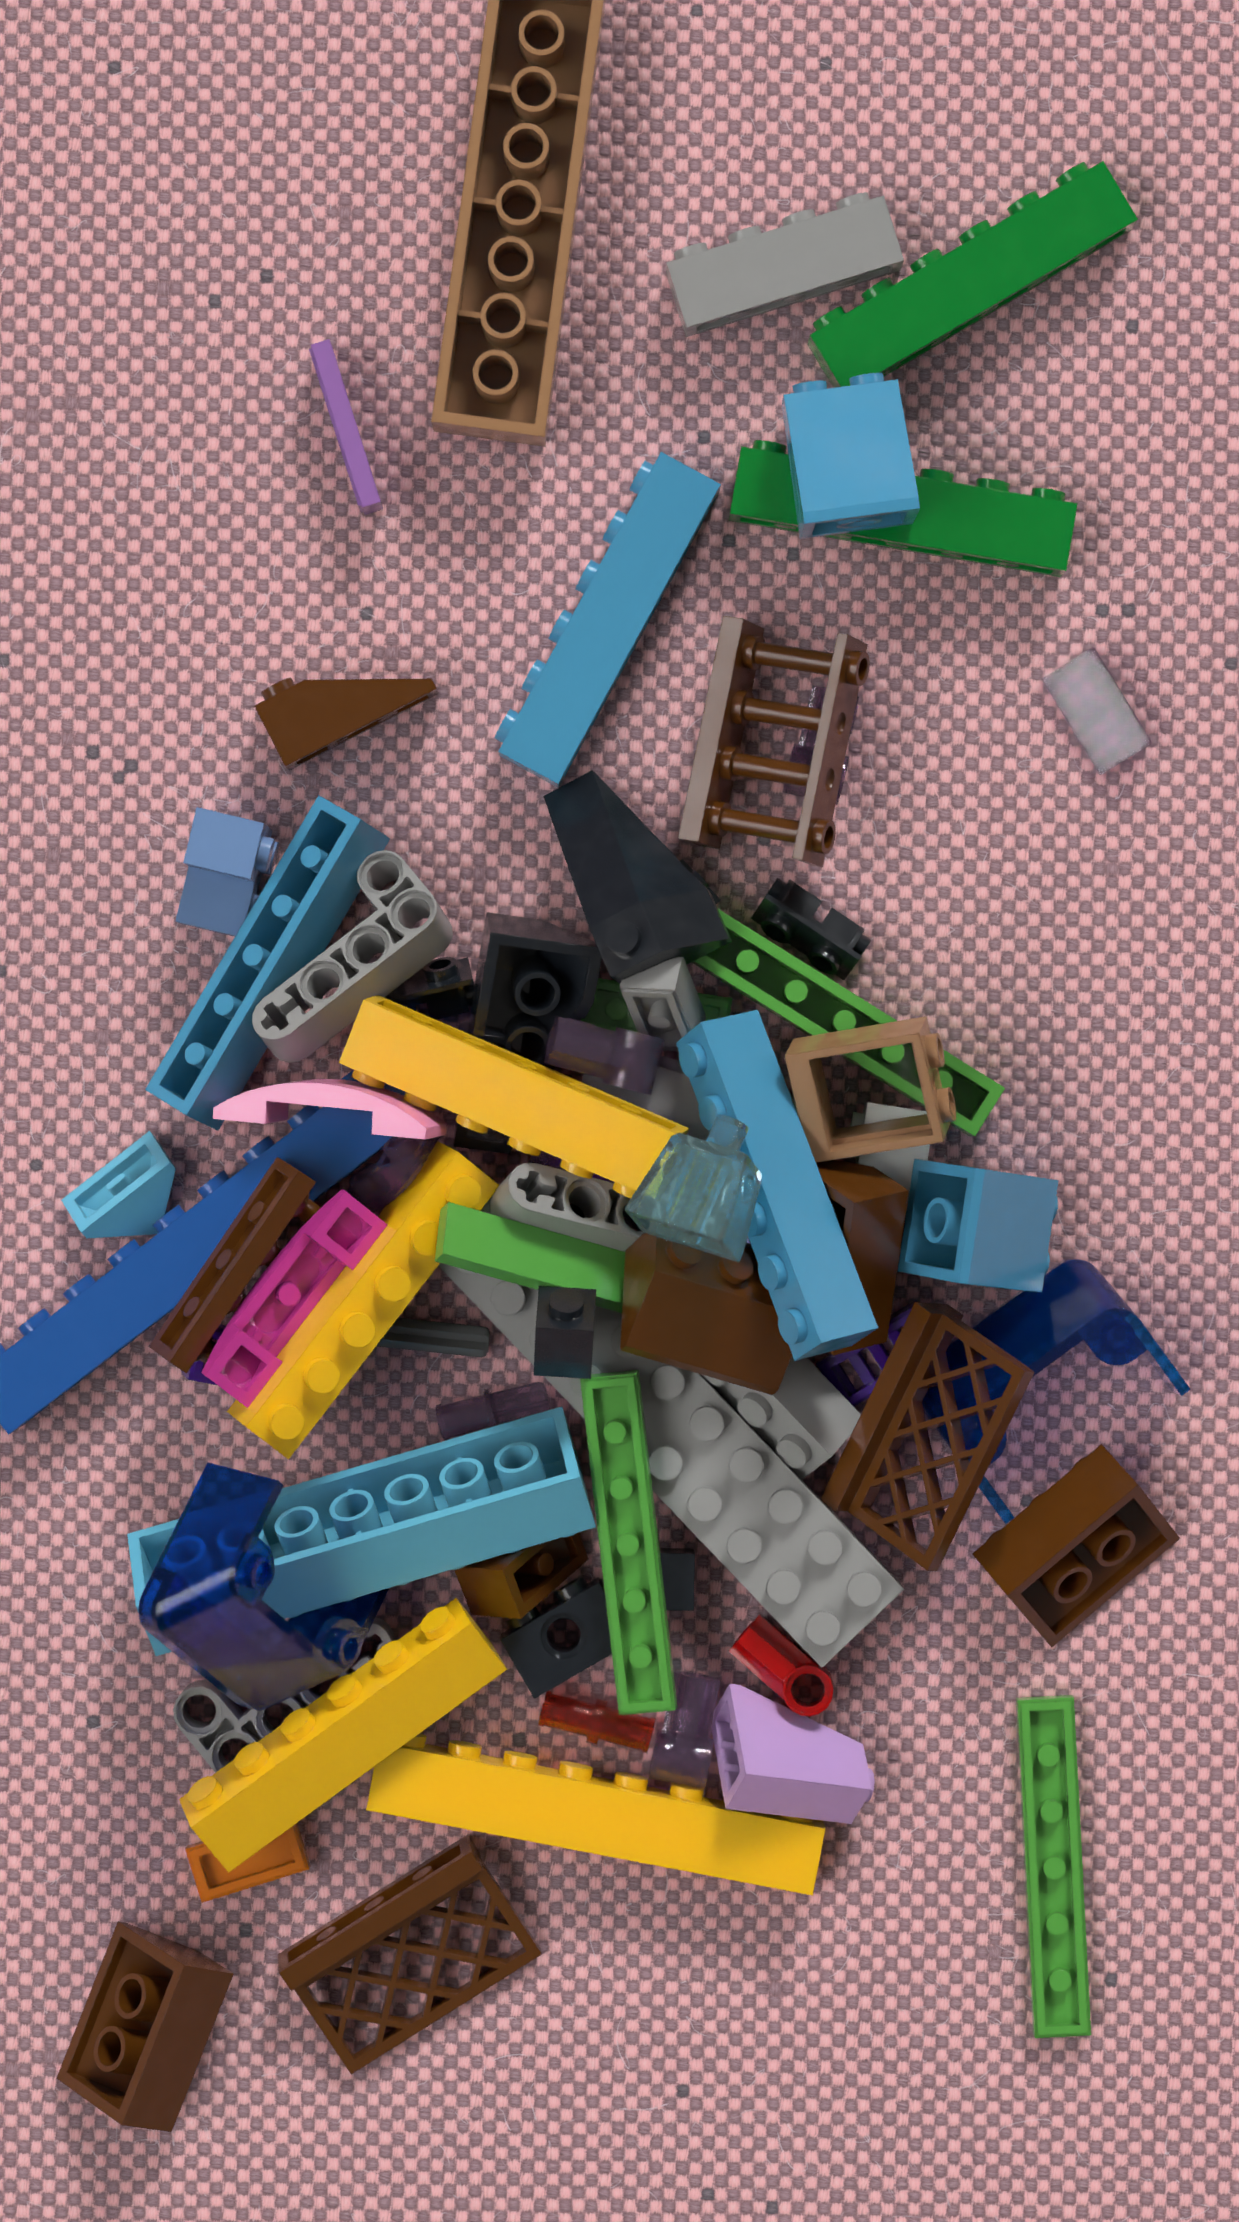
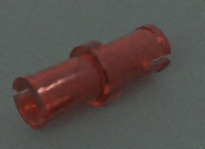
[538,1691,656,1754]

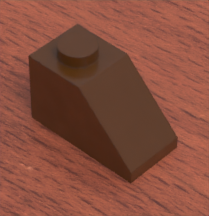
[454,1532,589,1619]

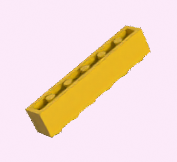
[339,995,689,1201]
[227,1140,499,1460]
[179,1598,507,1873]

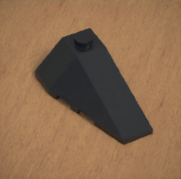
[543,770,732,984]
[453,912,602,1154]

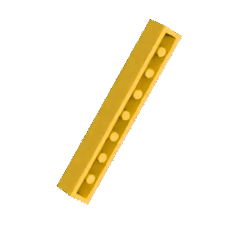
[366,1733,826,1896]

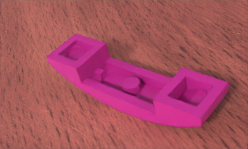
[201,1189,388,1408]

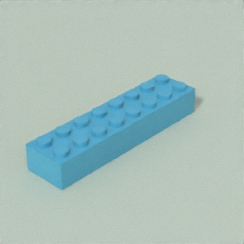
[127,1406,596,1656]

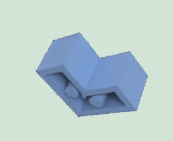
[175,807,279,937]

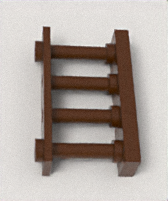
[678,616,870,867]
[149,1157,321,1373]

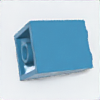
[782,373,920,539]
[898,1159,1059,1293]

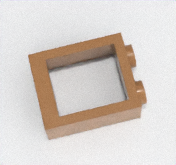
[785,1016,956,1162]

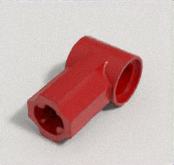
[728,1614,834,1717]

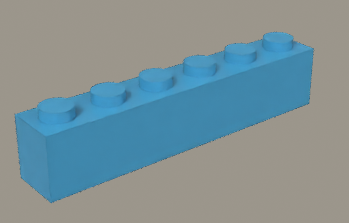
[494,452,721,788]
[145,795,391,1131]
[676,1010,878,1361]

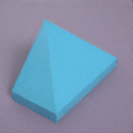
[61,1131,176,1238]

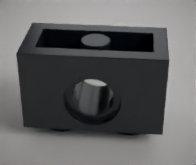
[500,1576,612,1699]

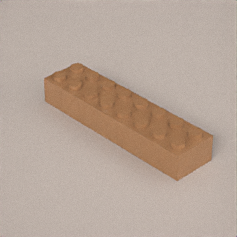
[431,0,606,447]

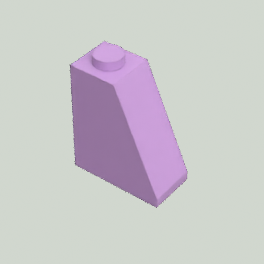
[710,1684,875,1824]

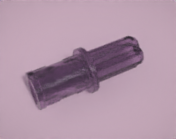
[435,1382,550,1441]

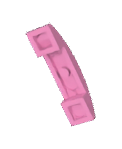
[213,1079,447,1140]

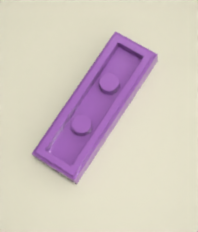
[309,339,383,515]

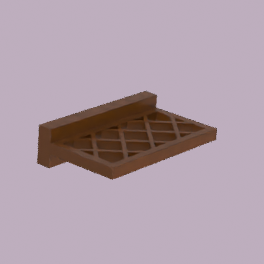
[820,1302,1035,1571]
[278,1835,542,2075]

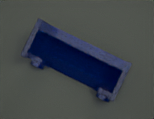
[922,1259,1191,1524]
[138,1462,389,1711]

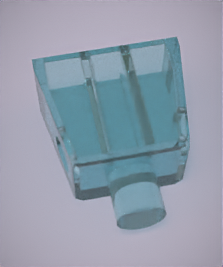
[625,1115,762,1262]

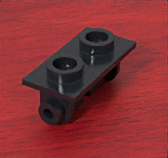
[750,878,871,980]
[384,957,475,1020]

